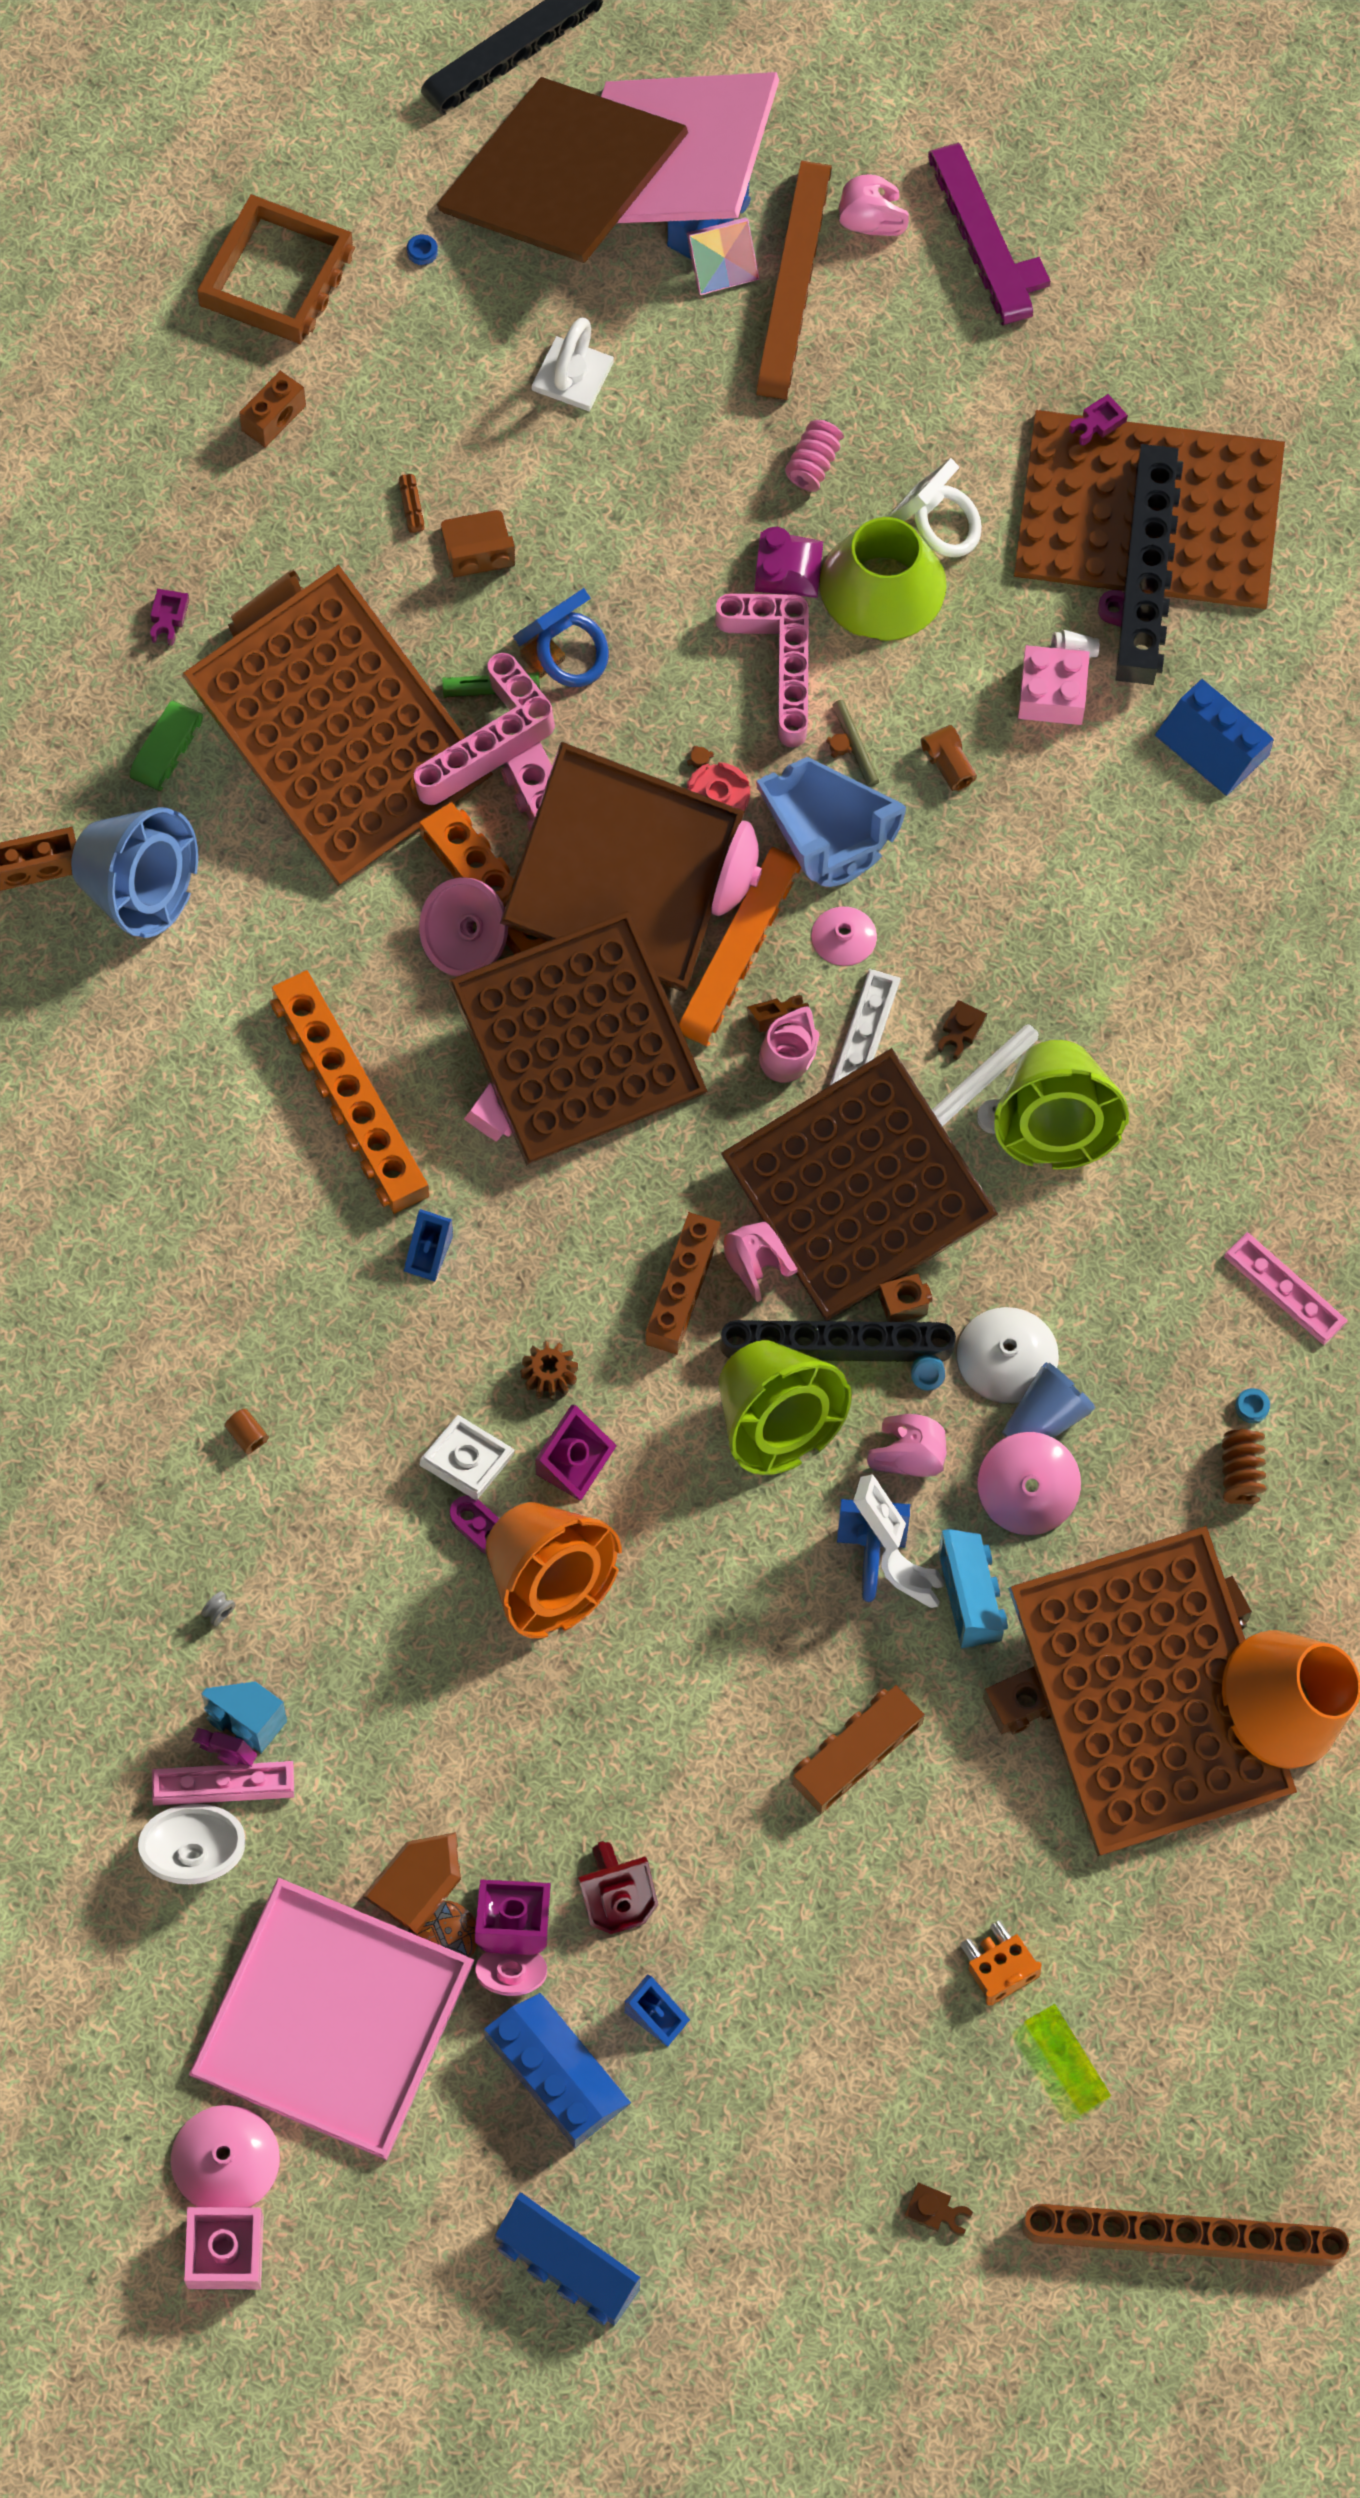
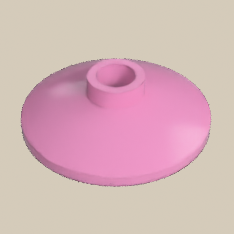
[811,907,877,966]
[476,1952,547,1996]

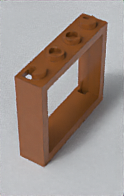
[197,194,355,345]

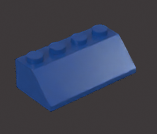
[484,1993,631,2148]
[495,2192,640,2326]

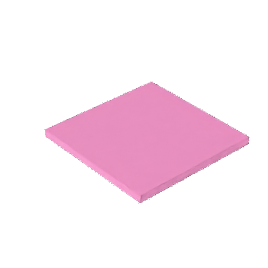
[601,72,779,223]
[189,1877,474,2161]

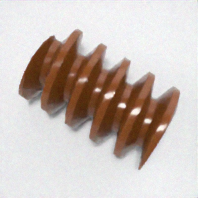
[1222,1429,1267,1504]

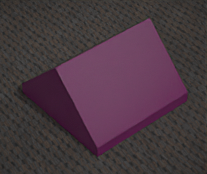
[535,1404,617,1501]

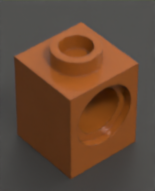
[878,1273,933,1322]

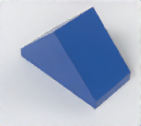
[404,1209,453,1282]
[625,1974,690,2047]

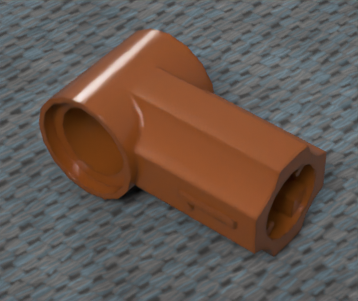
[920,725,977,791]

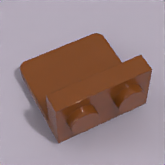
[441,510,515,578]

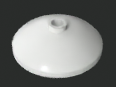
[957,1307,1059,1403]
[138,1804,245,1885]

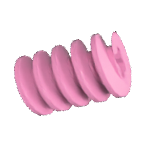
[785,420,844,492]

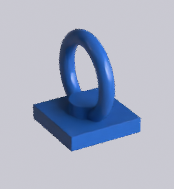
[512,588,609,687]
[837,1499,911,1602]

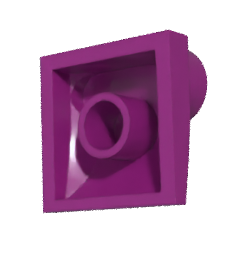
[754,527,824,598]
[475,1879,551,1955]

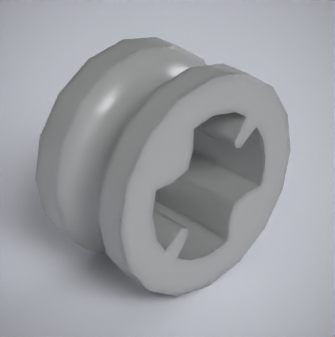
[201,1591,236,1626]

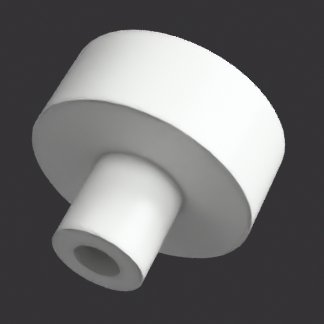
[977,1099,1000,1134]

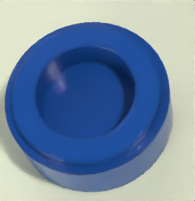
[407,234,438,265]

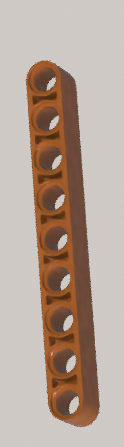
[756,160,832,400]
[1022,2204,1350,2266]

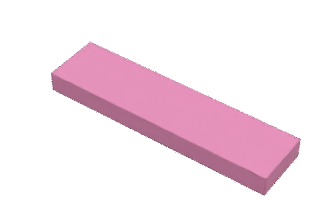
[1224,1232,1348,1345]
[152,1761,294,1806]

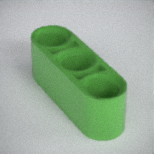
[130,700,203,791]

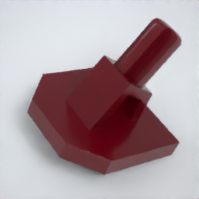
[578,1841,659,1934]

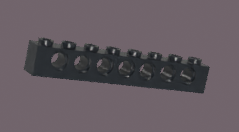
[1115,444,1183,685]

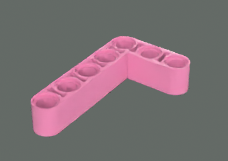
[715,594,809,748]
[414,653,555,805]

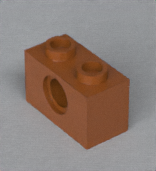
[239,370,306,448]

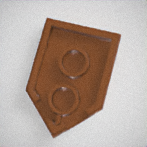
[363,1832,461,1934]

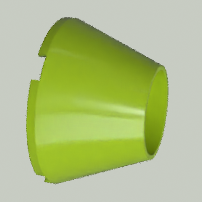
[819,517,946,641]
[994,1040,1129,1169]
[718,1340,852,1475]

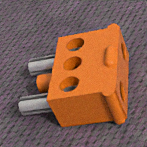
[960,1921,1042,2006]

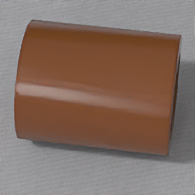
[224,1408,269,1454]

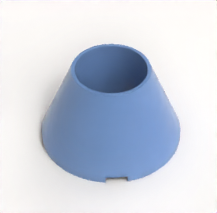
[71,807,198,938]

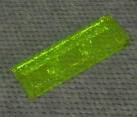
[1024,2004,1112,2115]

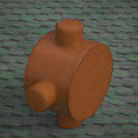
[826,733,853,758]
[686,745,714,770]

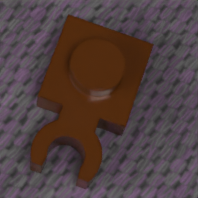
[747,995,809,1033]
[938,1000,987,1060]
[904,2182,973,2236]

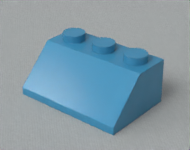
[938,1529,1008,1649]

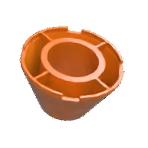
[485,1502,622,1638]
[1222,1630,1360,1769]

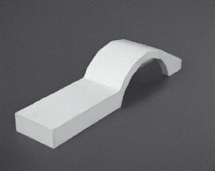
[853,1474,945,1608]

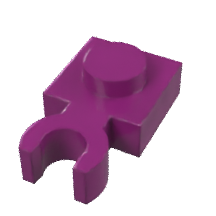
[1069,394,1128,445]
[150,588,189,646]
[192,1728,258,1767]

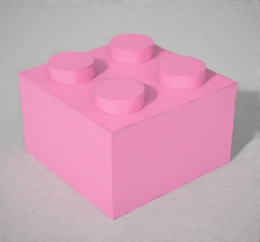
[1018,645,1090,725]
[184,2207,264,2290]

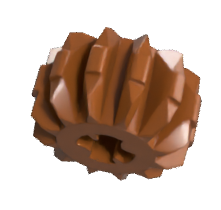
[520,1340,578,1400]

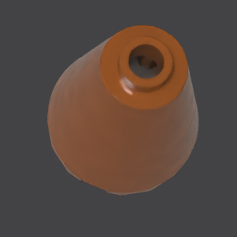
[228,569,304,638]

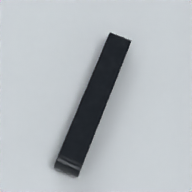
[421,0,603,115]
[720,1320,956,1362]

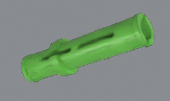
[442,672,540,698]

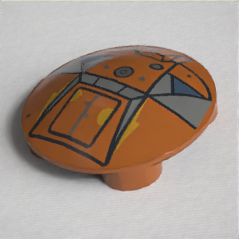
[408,1901,477,1958]

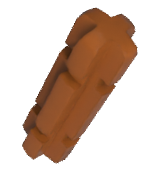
[399,474,425,533]

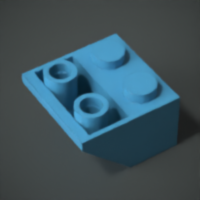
[201,1681,287,1754]

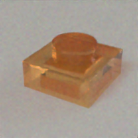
[520,637,565,678]

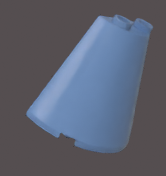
[756,757,906,887]

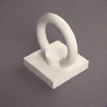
[532,317,614,411]
[888,458,981,557]

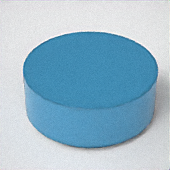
[911,1355,945,1391]
[1235,1388,1270,1423]

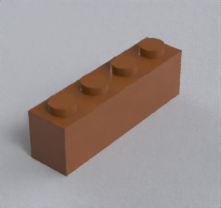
[792,1685,925,1814]

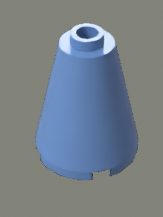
[1002,1362,1095,1438]

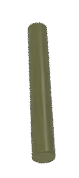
[832,700,879,787]

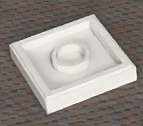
[419,1415,515,1501]

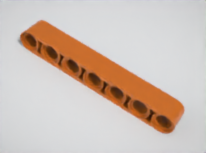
[679,847,801,1047]

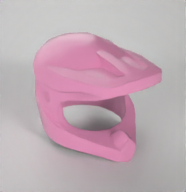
[839,175,909,236]
[759,1007,819,1083]
[724,1222,798,1303]
[867,1414,947,1477]

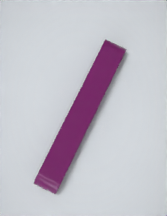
[928,142,1033,326]

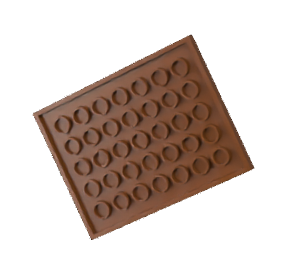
[1014,410,1285,609]
[182,564,493,886]
[1008,1525,1297,1856]

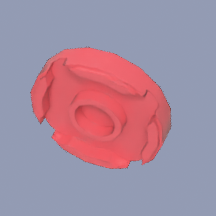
[687,762,750,811]

